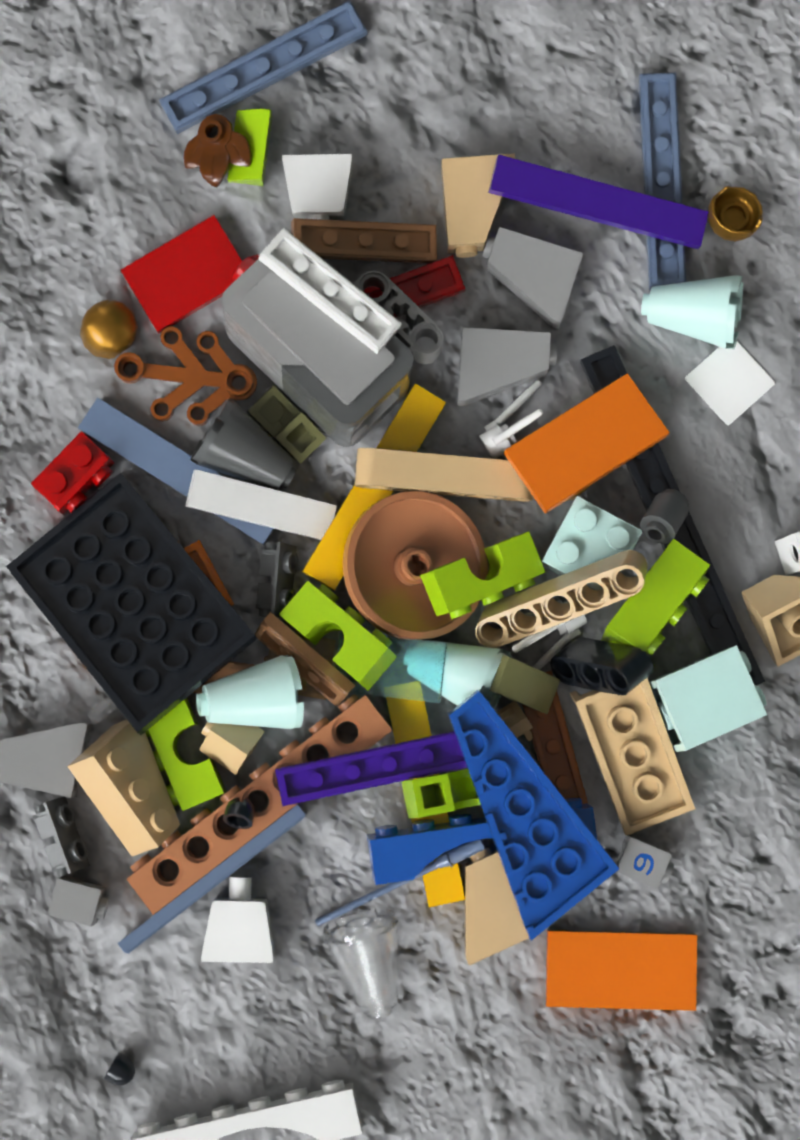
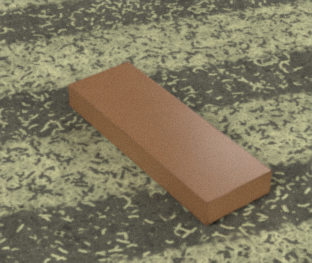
[255,612,355,707]

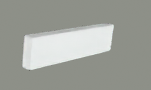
[259,228,402,354]
[185,470,337,540]

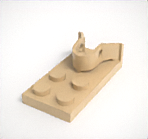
[570,678,695,836]

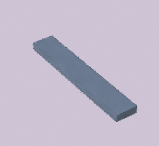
[159,0,367,134]
[638,73,687,290]
[78,397,274,545]
[117,803,307,954]

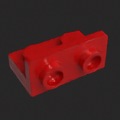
[30,431,115,515]

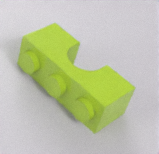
[420,531,546,619]
[279,581,397,691]
[145,698,227,811]
[401,769,481,818]

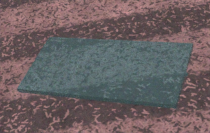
[336,632,447,703]

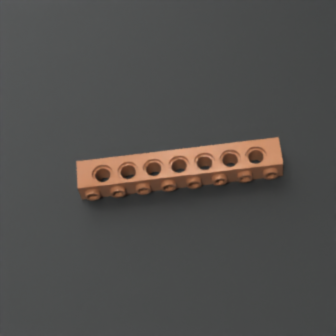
[126,694,393,915]

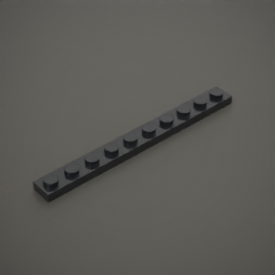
[580,345,765,686]

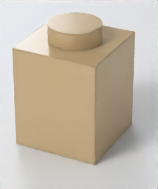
[199,722,265,775]

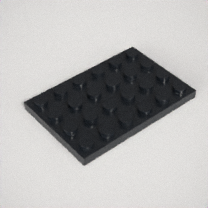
[6,473,258,735]

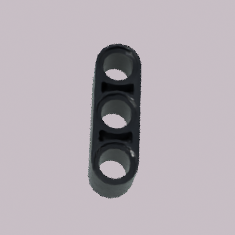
[550,637,654,696]

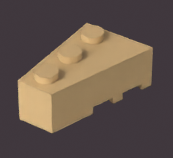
[67,719,180,856]

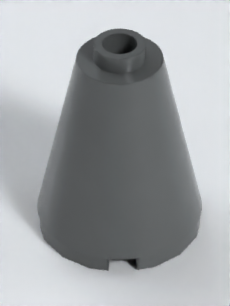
[190,398,297,490]

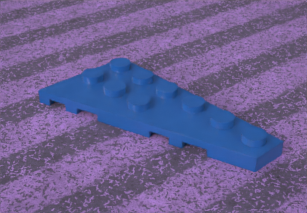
[448,690,619,941]

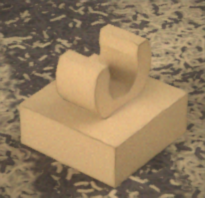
[497,701,533,741]

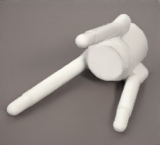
[479,380,543,460]
[512,599,587,670]

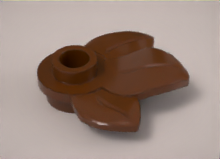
[184,114,252,187]

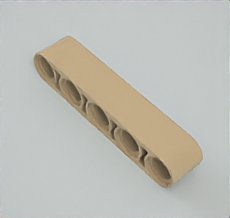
[355,448,533,502]
[475,550,648,648]

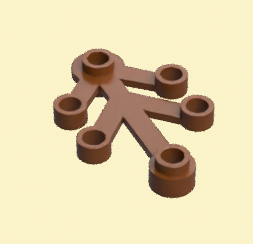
[114,326,257,426]

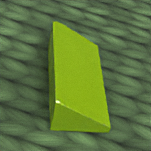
[227,109,273,186]

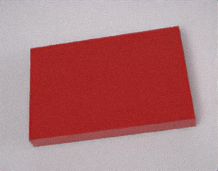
[120,215,242,334]

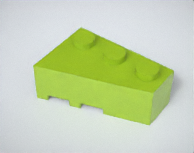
[601,539,710,656]

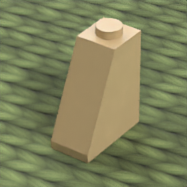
[441,153,515,258]
[465,846,529,966]

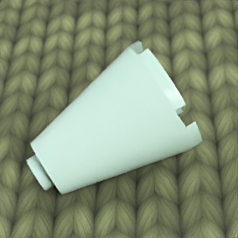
[641,275,743,350]
[404,640,512,710]
[196,655,304,729]

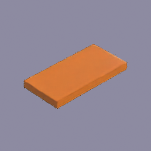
[504,373,670,514]
[545,930,697,1011]

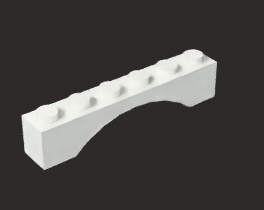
[129,1079,363,1140]

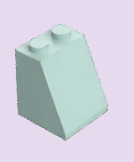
[649,645,767,752]

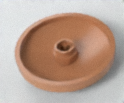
[343,491,488,640]

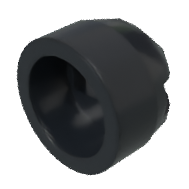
[223,797,255,829]
[104,1052,135,1086]

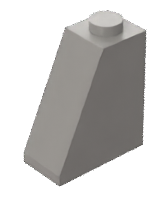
[482,227,583,329]
[457,327,557,406]
[0,722,93,798]

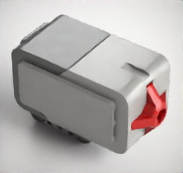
[221,254,444,447]

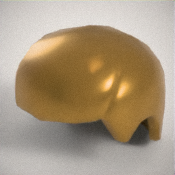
[708,186,763,242]
[80,300,138,359]

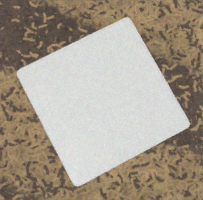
[685,341,775,425]

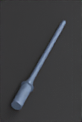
[315,839,486,926]

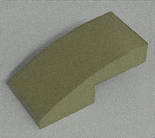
[247,385,327,464]
[490,655,560,715]

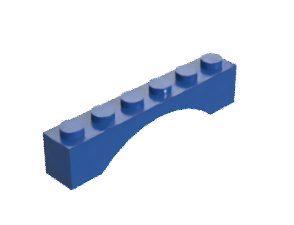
[367,798,597,885]

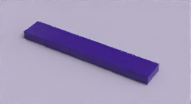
[488,154,709,249]
[275,732,467,806]

